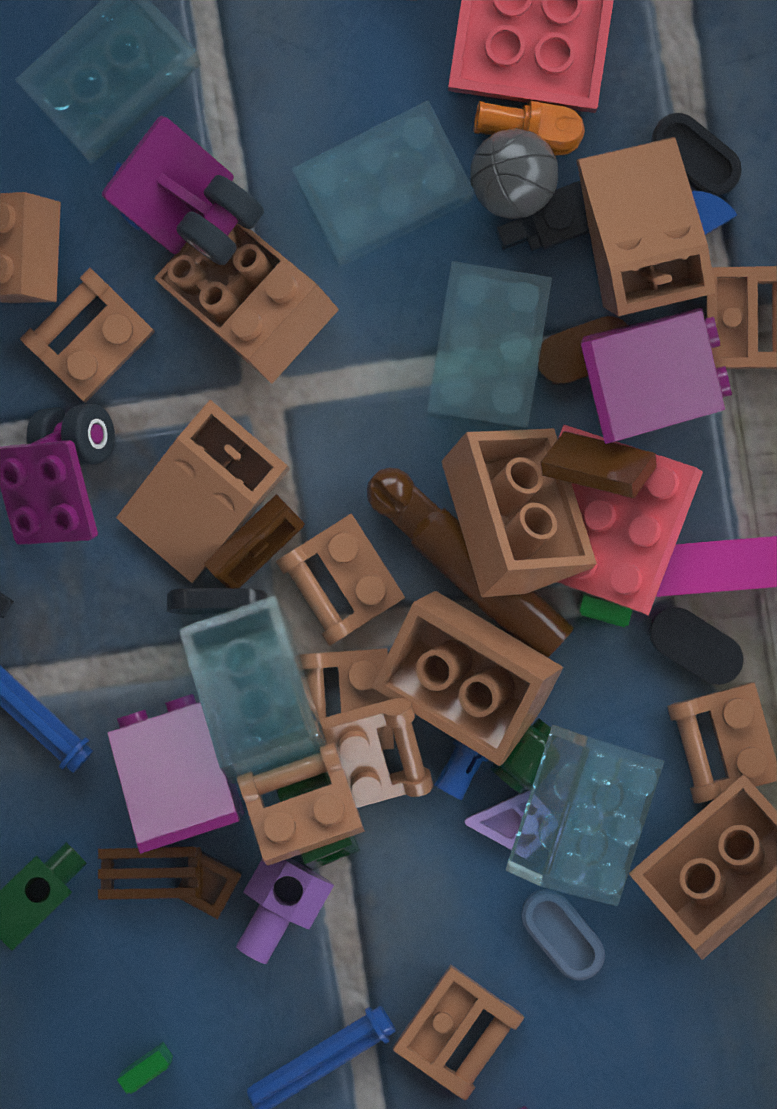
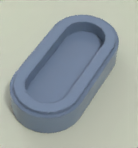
[521,889,605,980]

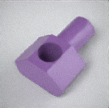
[236,858,334,964]

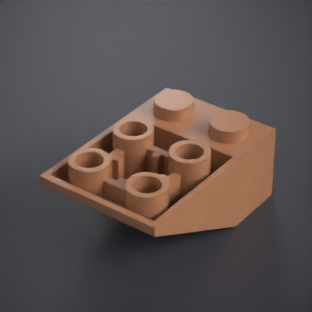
[577,137,716,316]
[0,192,61,303]
[154,224,339,384]
[116,400,290,583]

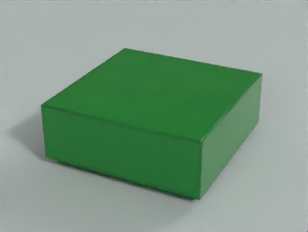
[577,592,633,628]
[117,1042,173,1094]

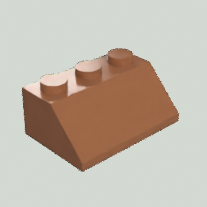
[441,428,597,597]
[372,591,563,766]
[628,774,777,960]

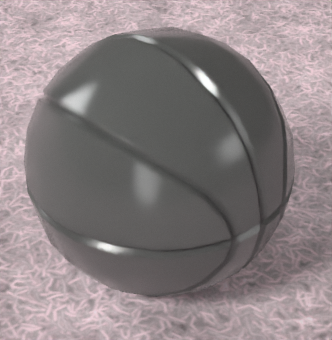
[470,128,558,219]

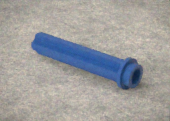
[0,665,94,773]
[247,1006,396,1109]

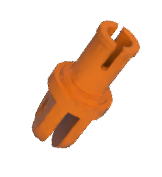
[473,100,585,156]

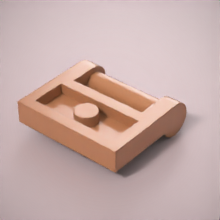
[706,266,777,369]
[20,268,155,403]
[276,513,405,646]
[297,648,394,755]
[667,682,777,803]
[321,698,434,808]
[237,742,365,866]
[393,964,525,1100]

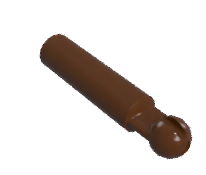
[367,467,574,658]

